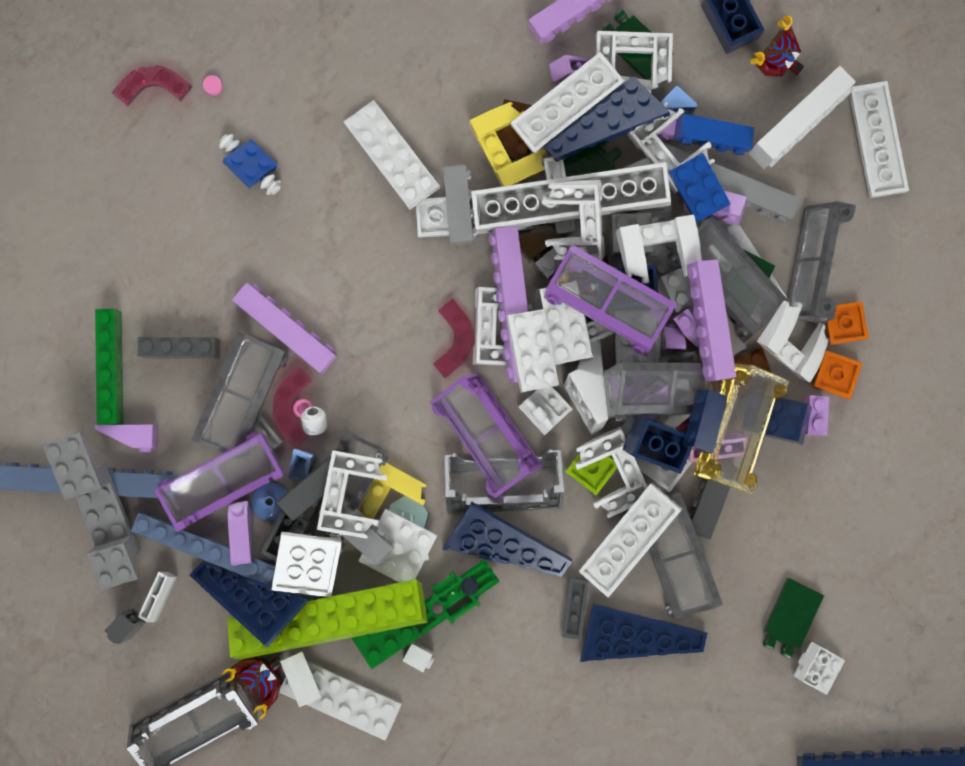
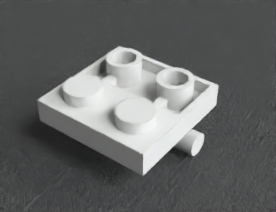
[518,387,572,435]
[793,642,845,695]

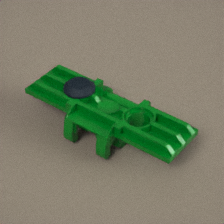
[416,559,500,635]

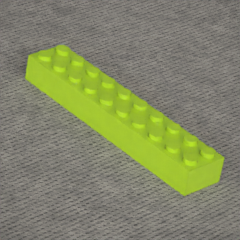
[227,579,428,660]

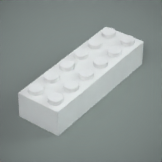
[748,66,856,169]

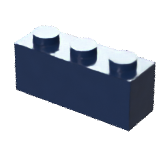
[683,389,728,454]

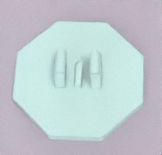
[389,496,428,528]

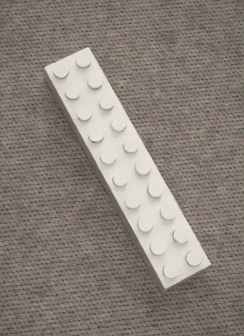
[471,162,671,233]

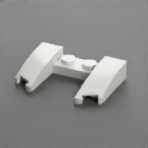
[595,31,673,89]
[627,102,715,194]
[542,180,605,260]
[616,214,702,284]
[472,287,532,366]
[757,301,829,383]
[576,426,648,518]
[317,450,387,539]

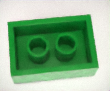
[351,625,422,669]

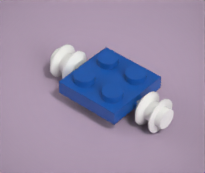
[219,134,281,195]

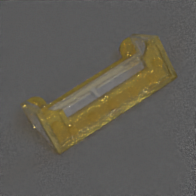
[693,364,789,494]

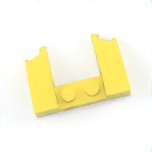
[469,102,546,187]
[358,462,426,519]

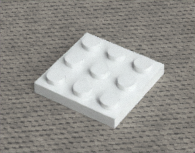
[359,509,437,583]
[272,532,342,597]

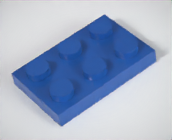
[668,153,731,223]

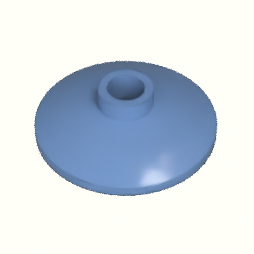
[252,483,287,521]

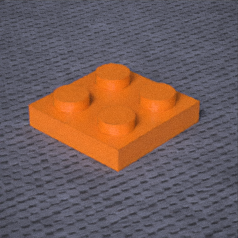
[824,301,869,345]
[812,350,863,400]

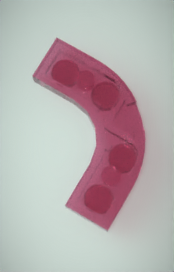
[112,65,193,107]
[433,298,474,379]
[272,367,313,448]

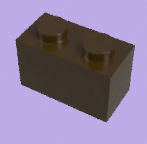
[519,223,560,263]

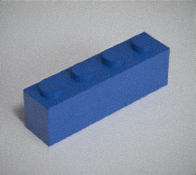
[674,114,754,155]

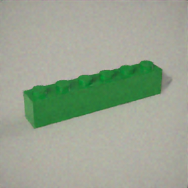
[95,308,123,425]

